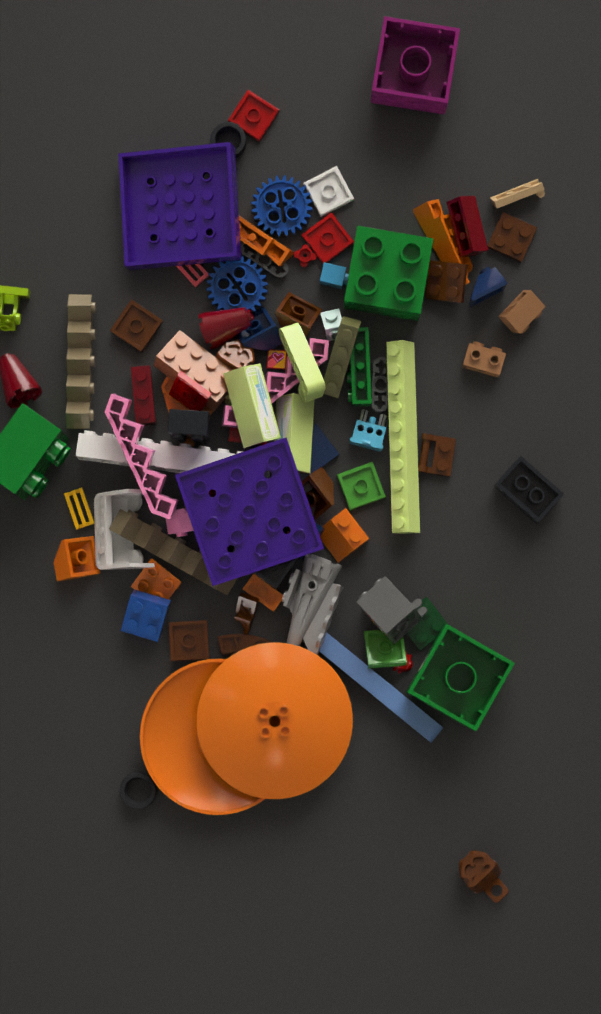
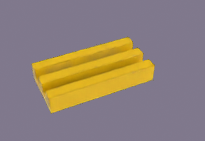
[64,487,95,530]

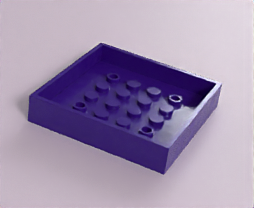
[118,142,241,270]
[175,437,324,586]

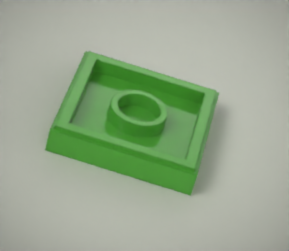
[337,462,386,511]
[364,630,407,669]

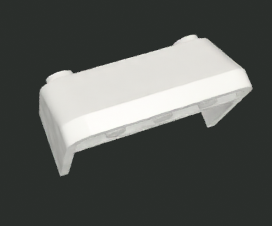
[94,489,155,570]

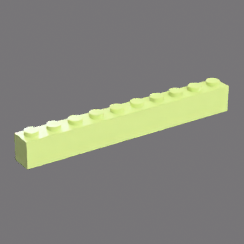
[386,340,420,534]

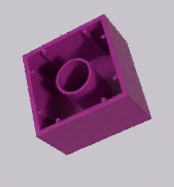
[370,16,460,115]

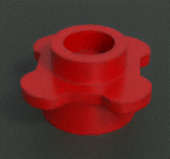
[294,244,316,267]

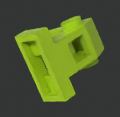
[0,285,31,331]

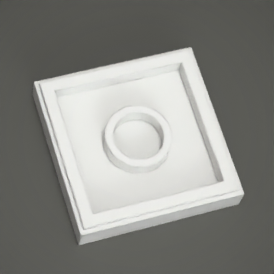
[303,166,354,217]

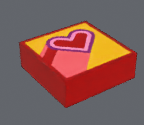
[267,349,287,370]

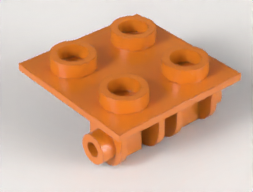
[131,558,181,599]

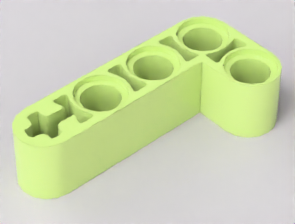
[279,323,326,403]

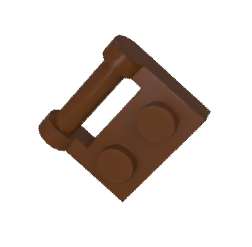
[418,433,456,477]

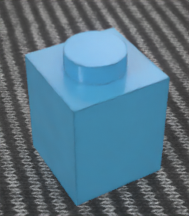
[320,263,349,289]

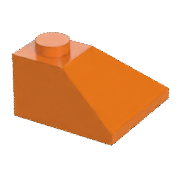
[53,536,101,581]

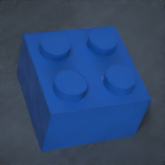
[121,589,171,642]

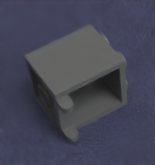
[357,576,427,644]

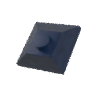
[469,267,507,307]
[237,306,282,351]

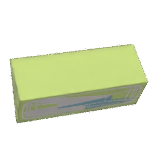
[223,364,281,448]
[274,393,315,474]

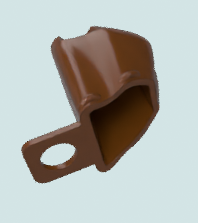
[459,850,509,903]

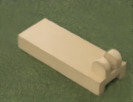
[490,179,545,208]

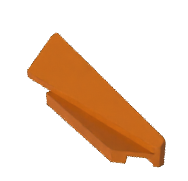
[413,199,473,285]
[239,216,294,267]

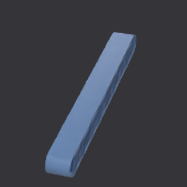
[319,632,443,743]

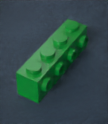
[347,327,372,407]

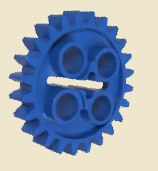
[251,175,312,238]
[206,256,268,313]

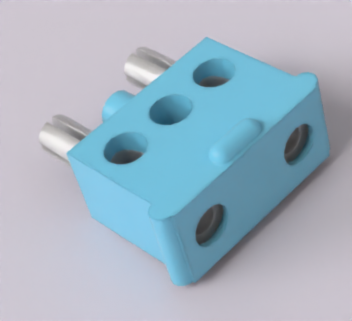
[349,409,387,452]

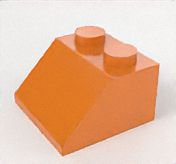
[320,508,369,563]

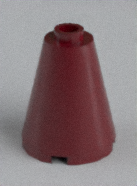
[198,307,254,350]
[0,353,43,408]

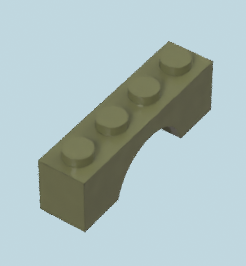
[324,316,361,398]

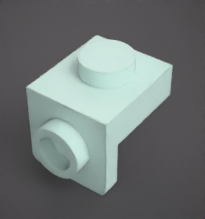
[321,308,342,341]

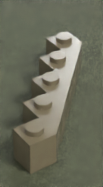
[66,294,96,429]
[109,509,237,596]

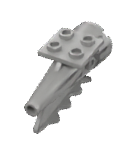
[282,554,344,655]

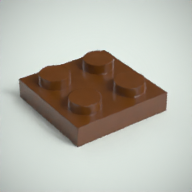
[487,212,537,263]
[425,260,468,303]
[110,299,163,353]
[169,620,210,661]

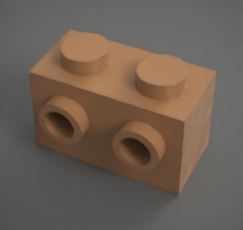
[498,290,546,334]
[462,342,506,378]

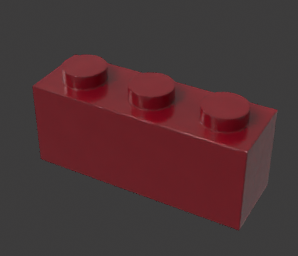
[446,196,489,257]
[131,365,157,426]

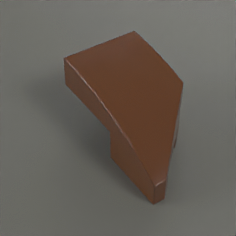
[234,592,259,635]

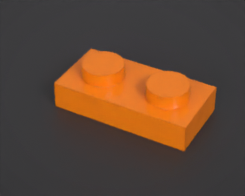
[243,574,283,612]

